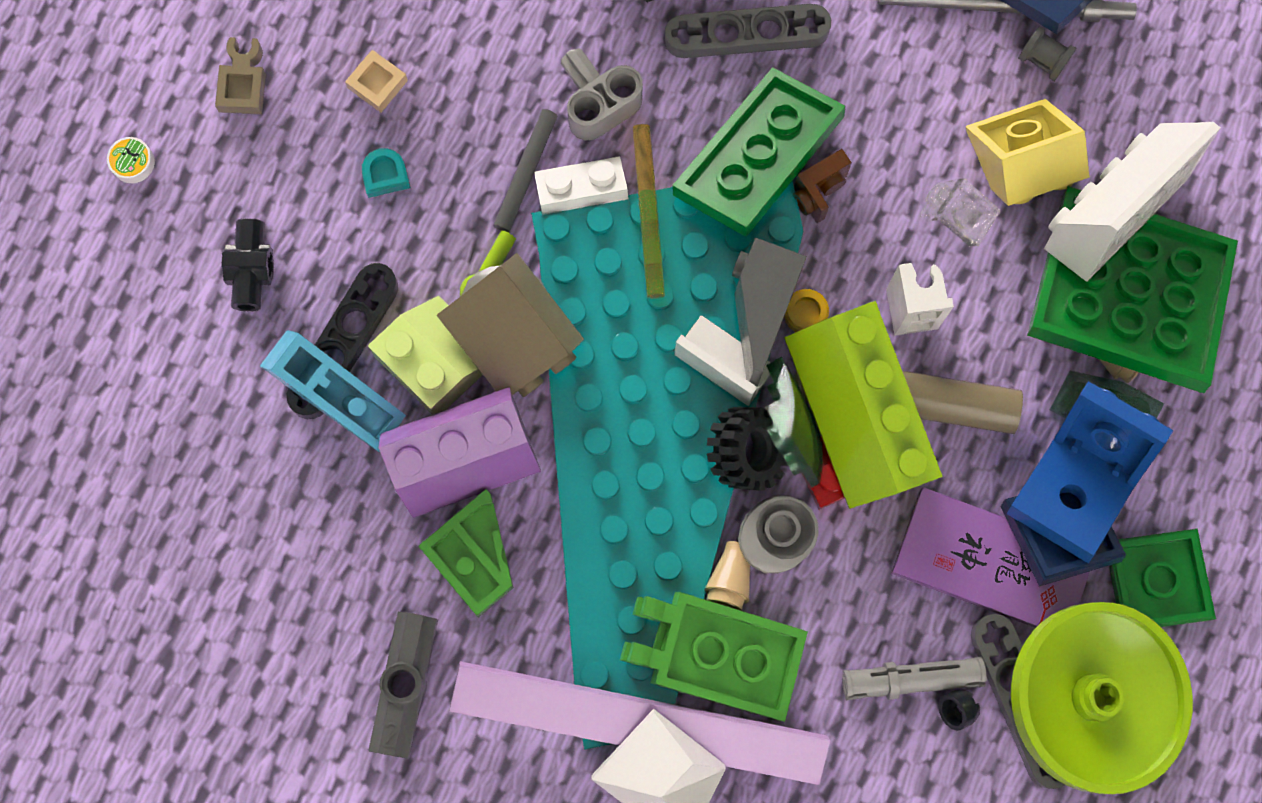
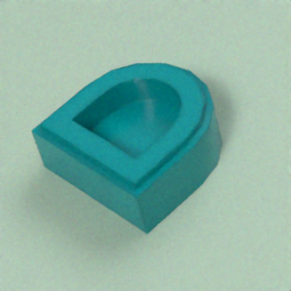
[362,148,411,198]

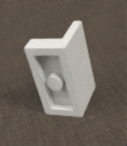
[675,315,776,406]

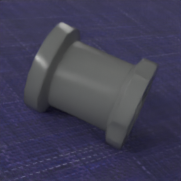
[1018,26,1077,82]

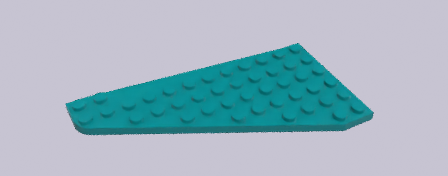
[531,181,804,750]

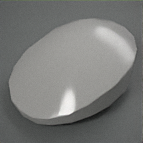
[738,495,818,574]

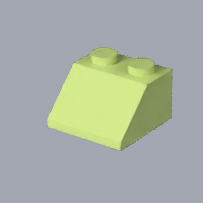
[368,296,483,415]

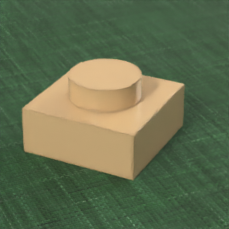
[345,50,408,113]

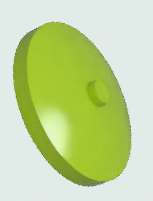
[1011,602,1193,794]

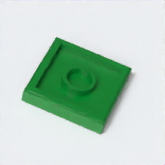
[1109,528,1216,627]

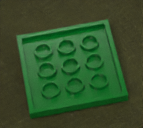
[1027,186,1238,394]

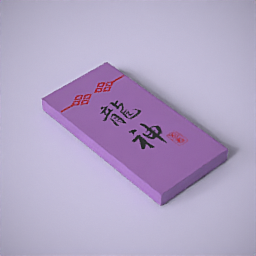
[891,487,1090,628]

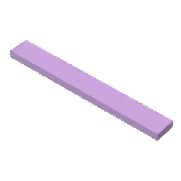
[449,661,830,785]

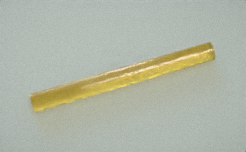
[633,124,665,299]

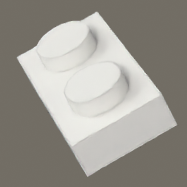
[534,156,629,215]

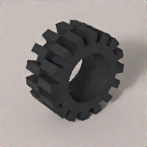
[706,407,791,491]

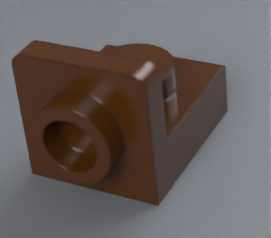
[793,149,852,223]

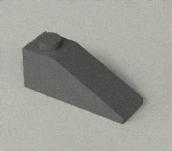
[732,238,807,387]

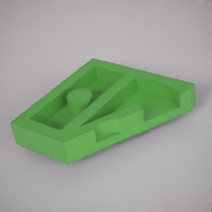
[418,489,514,618]

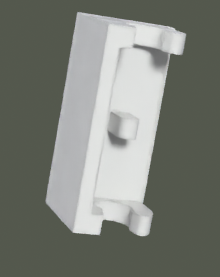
[886,263,954,336]

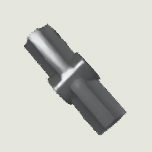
[368,611,438,759]

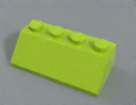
[784,301,943,509]

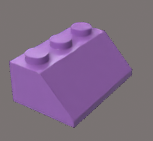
[378,387,541,518]

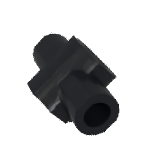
[221,219,274,311]

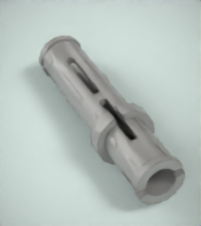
[842,657,987,701]

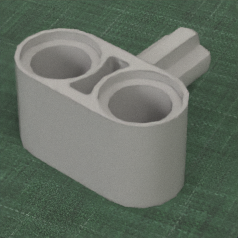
[561,48,643,140]

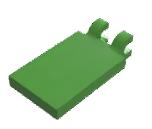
[620,592,808,722]

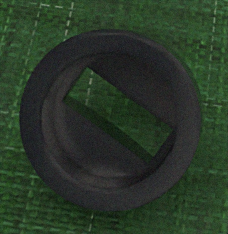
[938,689,980,731]

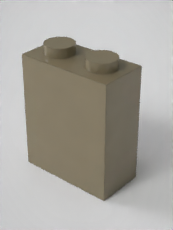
[436,253,584,397]

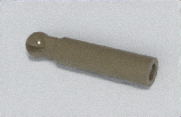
[794,371,1023,434]

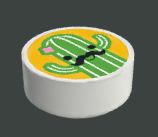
[107,137,155,183]

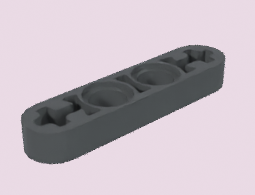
[664,4,832,58]
[971,614,1065,789]

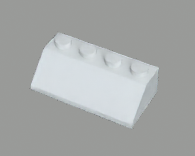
[1044,122,1221,282]

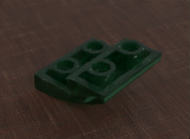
[766,357,823,488]

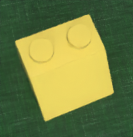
[966,99,1090,206]

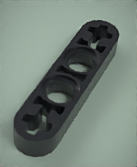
[286,263,399,419]

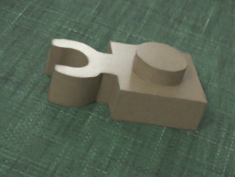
[215,37,266,114]

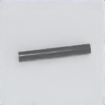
[493,109,558,233]

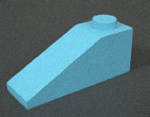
[260,330,406,452]

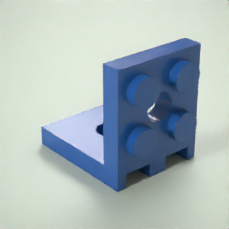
[1007,381,1173,563]

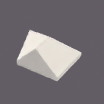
[591,709,726,803]

